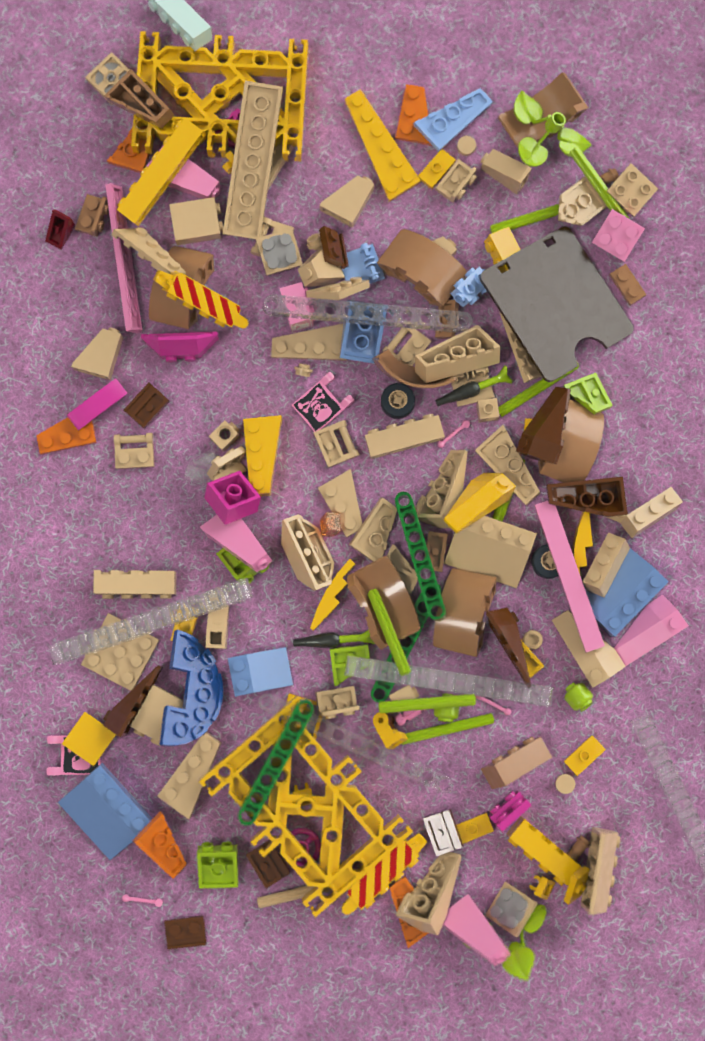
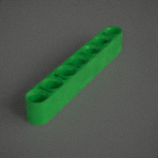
[395,491,446,622]
[371,584,441,703]
[238,699,314,826]

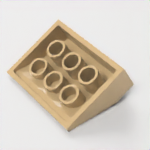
[444,516,537,588]
[580,827,620,915]

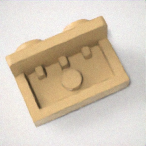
[435,159,477,203]
[207,446,246,481]
[315,686,360,719]

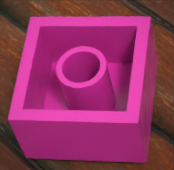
[204,471,261,525]

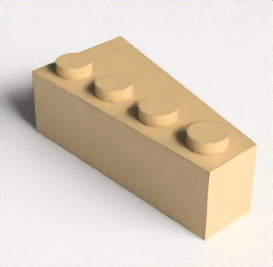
[93,570,176,599]

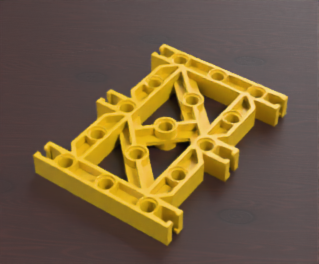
[131,31,308,162]
[199,695,413,917]

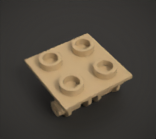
[607,163,658,217]
[451,366,495,407]

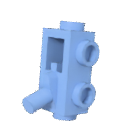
[450,266,486,307]

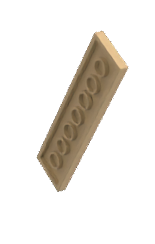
[223,81,283,239]

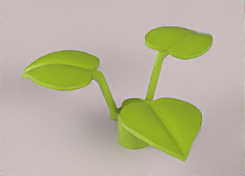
[514,90,592,167]
[464,904,547,981]

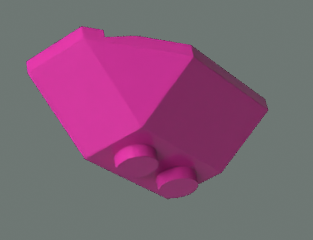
[141,331,219,362]

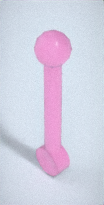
[437,420,470,448]
[475,692,512,716]
[122,894,163,907]

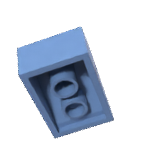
[340,299,387,364]
[228,647,293,697]

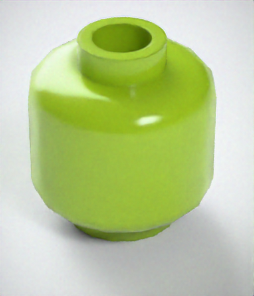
[564,682,593,712]
[433,693,459,722]

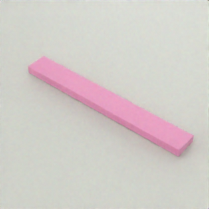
[105,183,143,333]
[534,501,605,652]

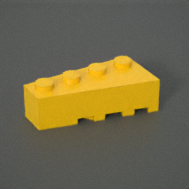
[243,415,282,496]
[506,816,581,886]

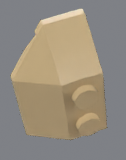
[281,514,334,591]

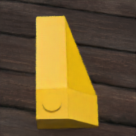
[443,473,516,534]

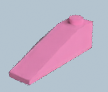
[614,594,688,666]

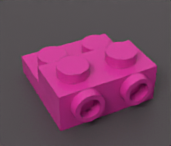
[488,790,532,832]

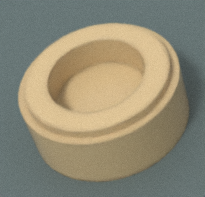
[457,136,476,156]
[523,630,543,650]
[555,774,575,794]

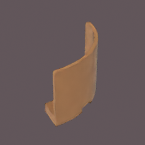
[498,72,588,148]
[377,229,467,307]
[149,246,214,329]
[372,349,457,388]
[538,399,604,483]
[347,556,420,650]
[433,568,496,657]

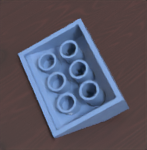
[583,548,669,637]
[58,763,153,860]

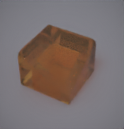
[320,512,341,537]

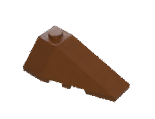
[516,387,571,464]
[546,476,628,517]
[486,607,531,688]
[103,665,163,737]

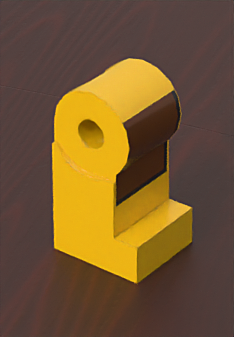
[373,712,408,750]

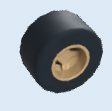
[381,383,415,419]
[531,544,558,579]

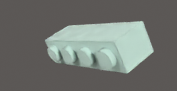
[148,0,213,51]

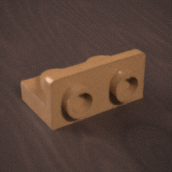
[75,194,109,237]

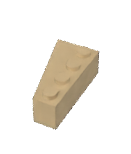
[415,325,500,383]
[157,732,222,820]

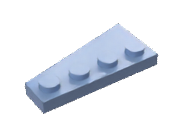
[413,88,493,152]

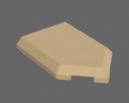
[558,176,607,226]

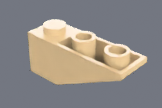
[205,590,230,649]

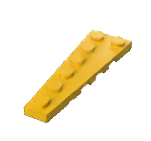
[345,89,421,202]

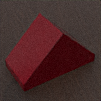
[45,209,75,250]

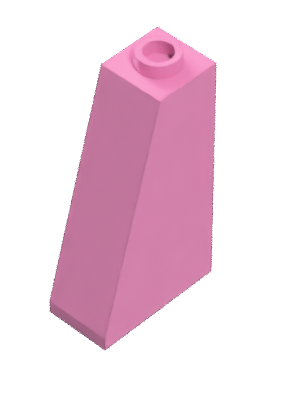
[147,145,221,199]
[200,515,272,572]
[443,894,511,966]

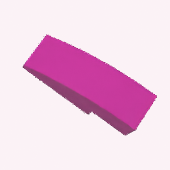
[67,379,128,431]

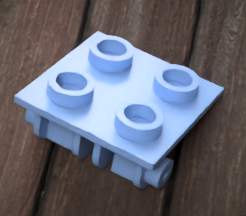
[342,243,385,284]

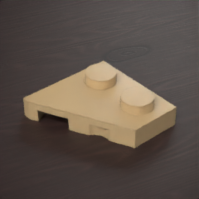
[387,544,418,594]

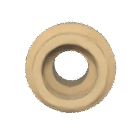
[307,233,322,250]
[294,363,313,377]

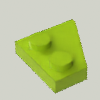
[562,373,613,415]
[330,644,371,686]

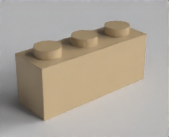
[620,487,683,538]
[583,533,630,598]

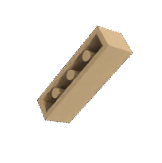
[365,414,445,459]

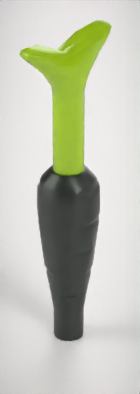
[435,365,513,407]
[293,629,375,648]

